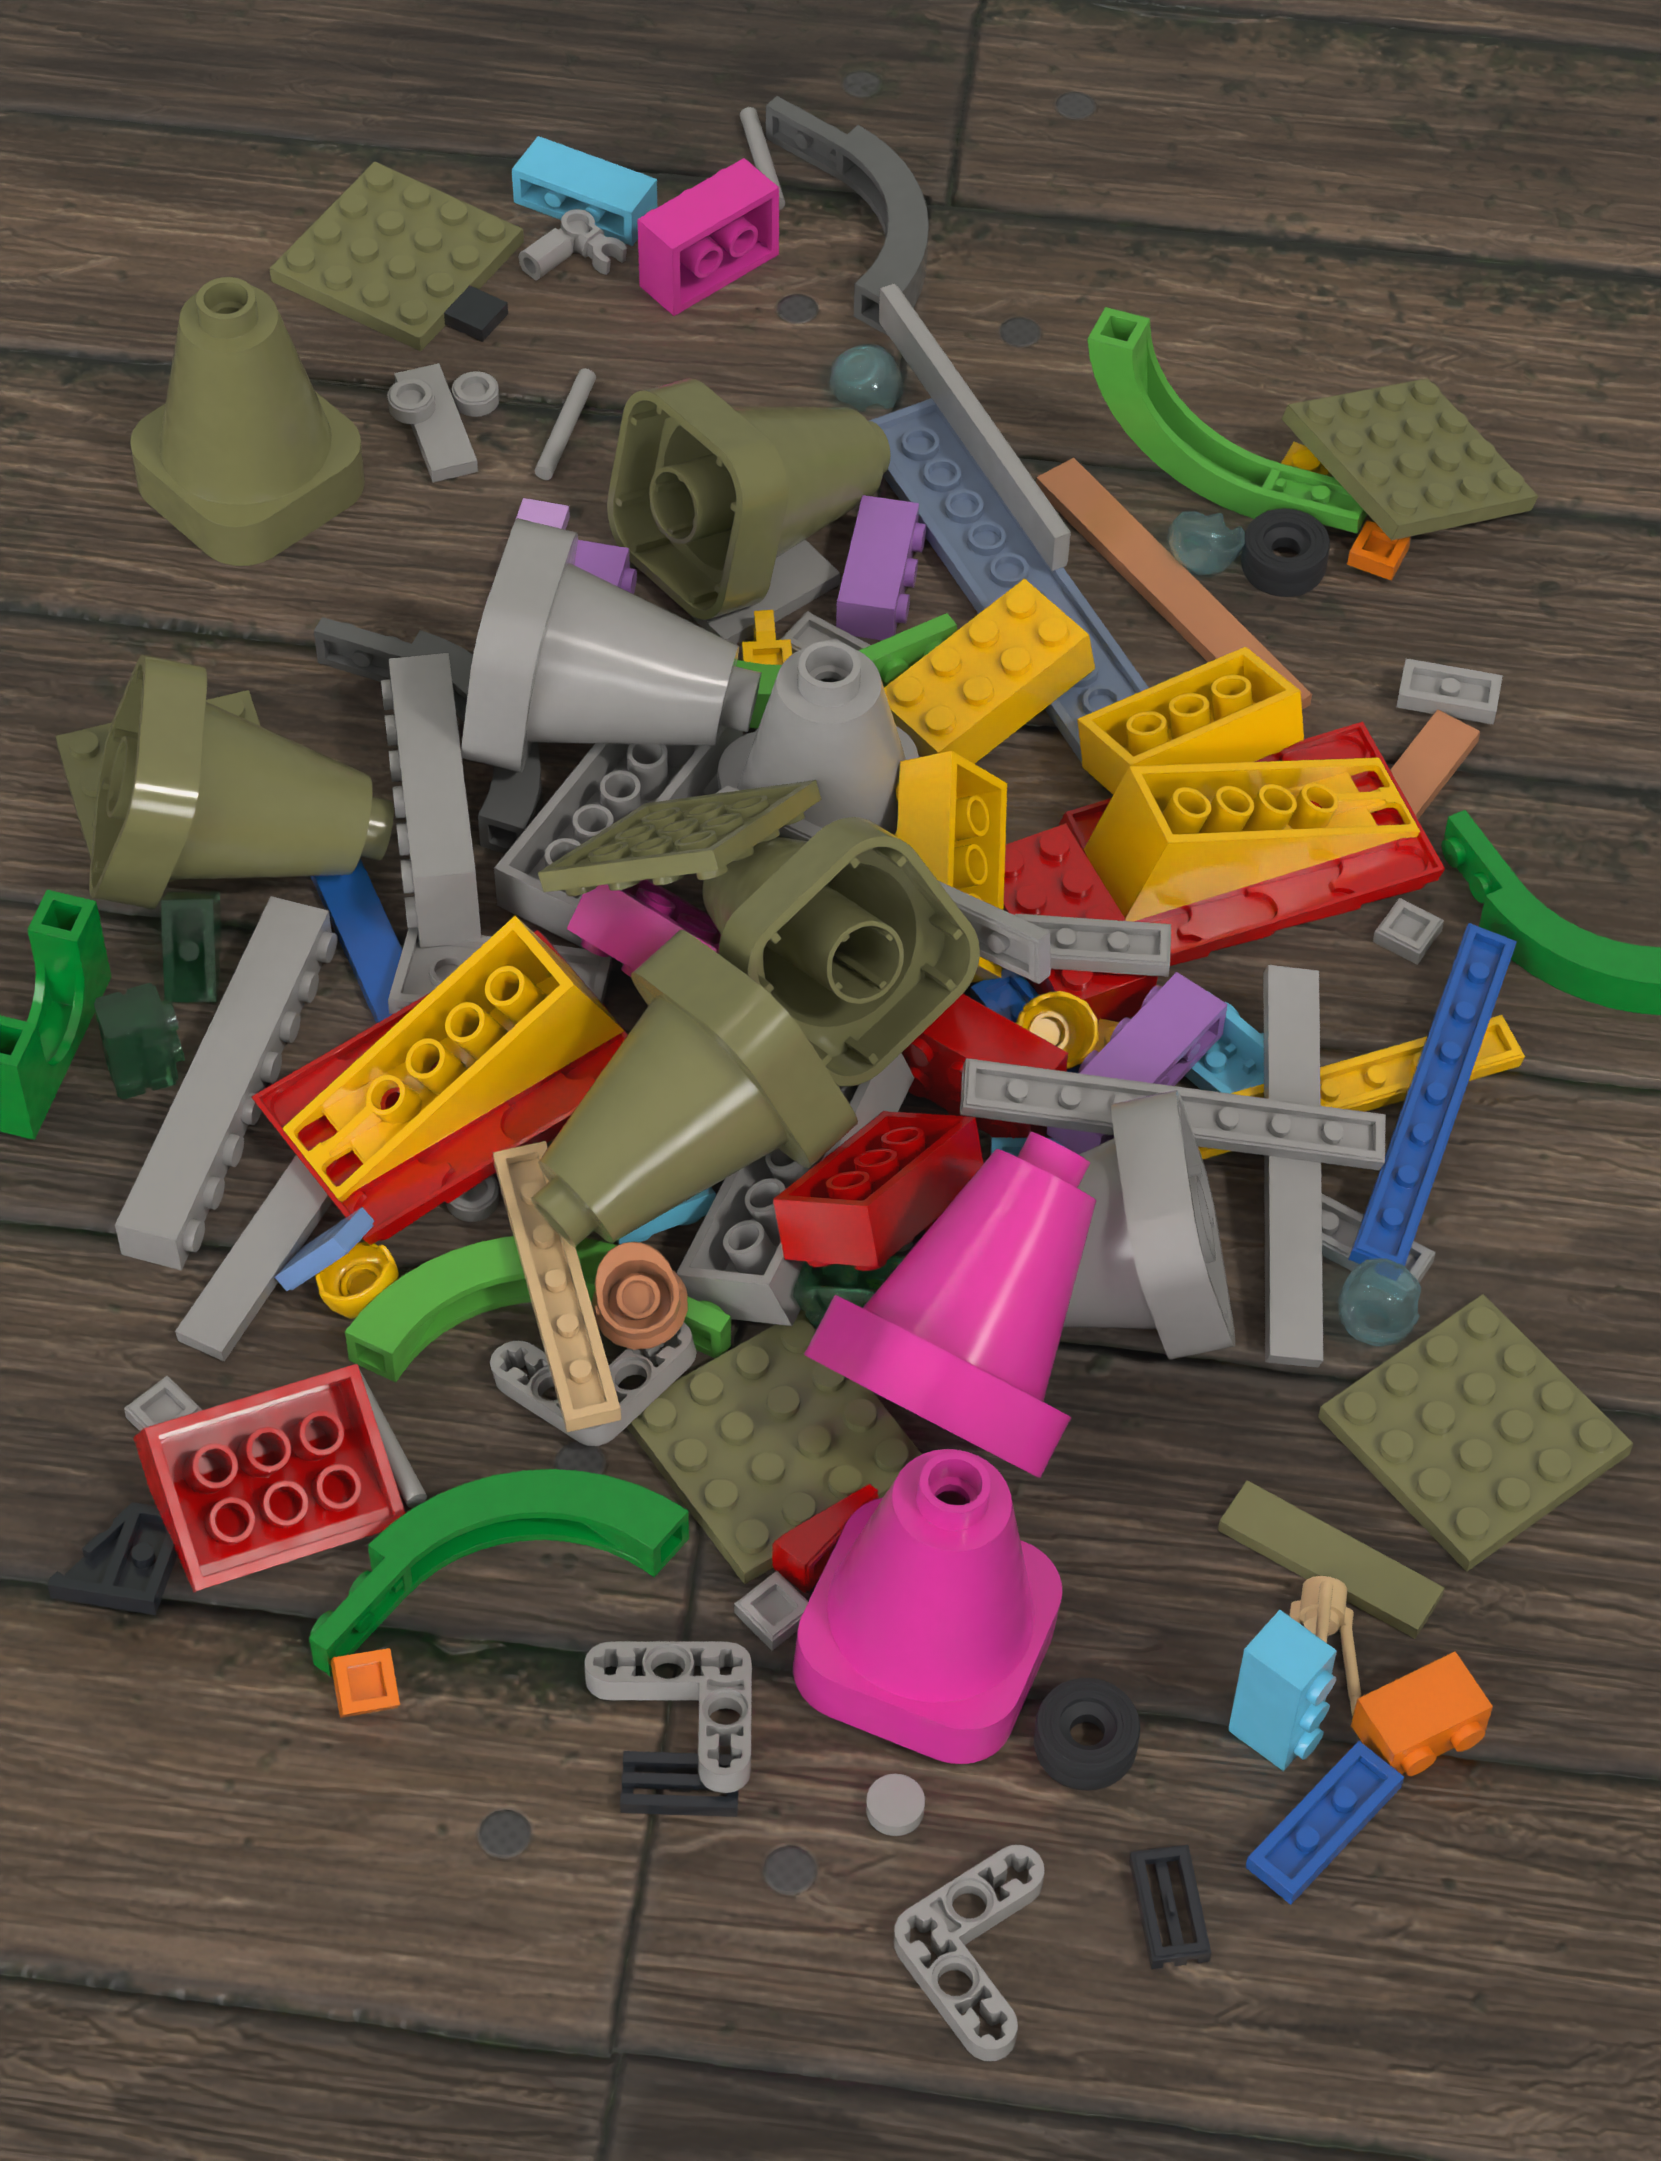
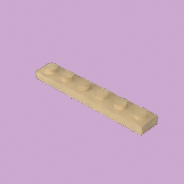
[493,1141,621,1432]

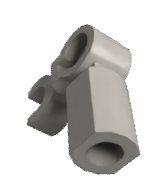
[519,209,627,280]

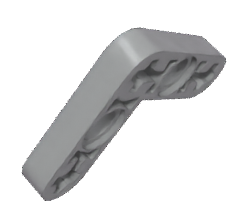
[490,1322,697,1446]
[584,1641,752,1793]
[894,1845,1044,2061]

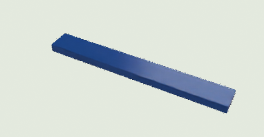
[311,858,402,1024]
[1348,923,1517,1279]

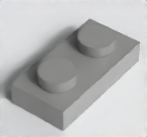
[1396,658,1503,725]

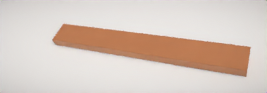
[1036,458,1312,710]

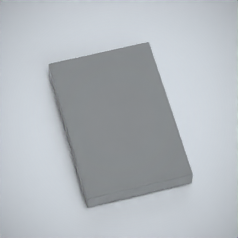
[686,540,841,644]

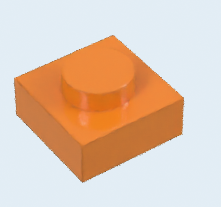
[1347,520,1411,581]
[330,1648,400,1718]

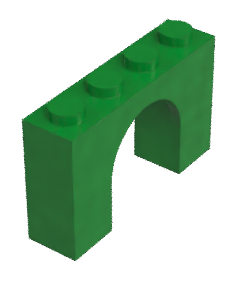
[0,890,112,1140]

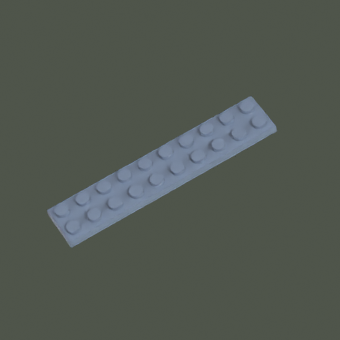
[869,398,1149,763]

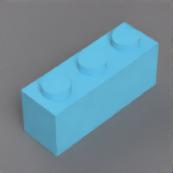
[512,136,658,246]
[1228,1610,1337,1772]

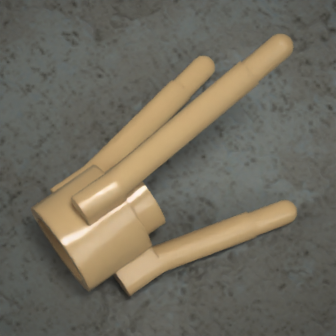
[1290,1576,1362,1716]

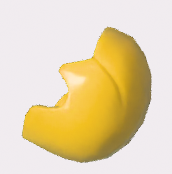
[1015,991,1099,1069]
[315,1241,399,1319]

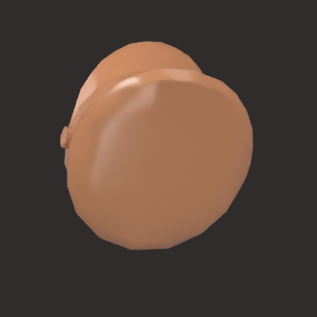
[592,1242,688,1350]

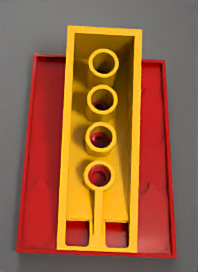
[1059,722,1445,966]
[251,916,628,1245]

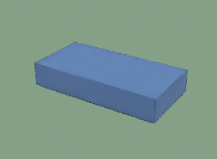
[274,1207,374,1291]

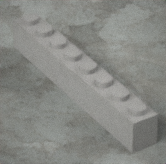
[115,896,337,1271]

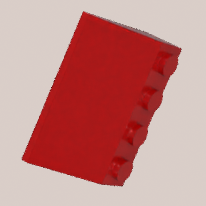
[133,1363,405,1592]

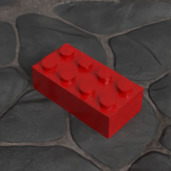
[1003,823,1158,1023]
[902,994,1068,1139]
[773,1111,984,1271]

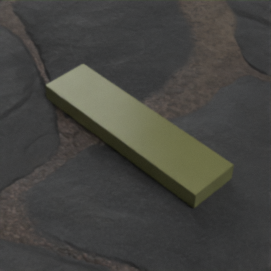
[1218,1480,1445,1639]

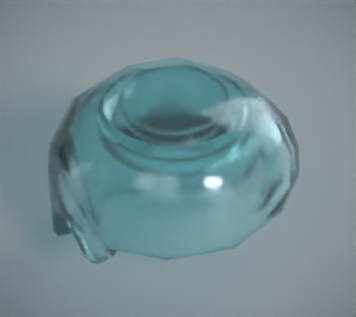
[829,344,904,412]
[1167,511,1245,575]
[1338,1258,1421,1346]

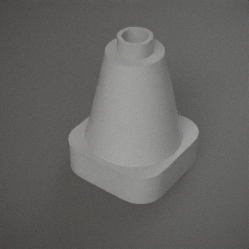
[461,518,762,772]
[718,640,919,835]
[1063,1090,1235,1359]

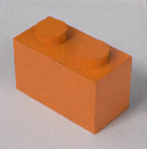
[1351,1651,1493,1776]

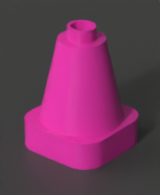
[804,1132,1096,1478]
[793,1449,1062,1764]

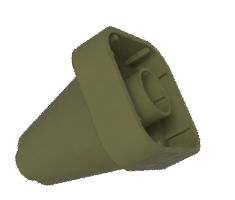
[130,277,365,566]
[607,378,891,620]
[89,654,394,910]
[703,817,980,1086]
[531,930,858,1247]

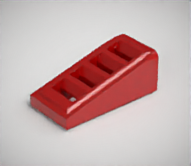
[772,1484,879,1593]

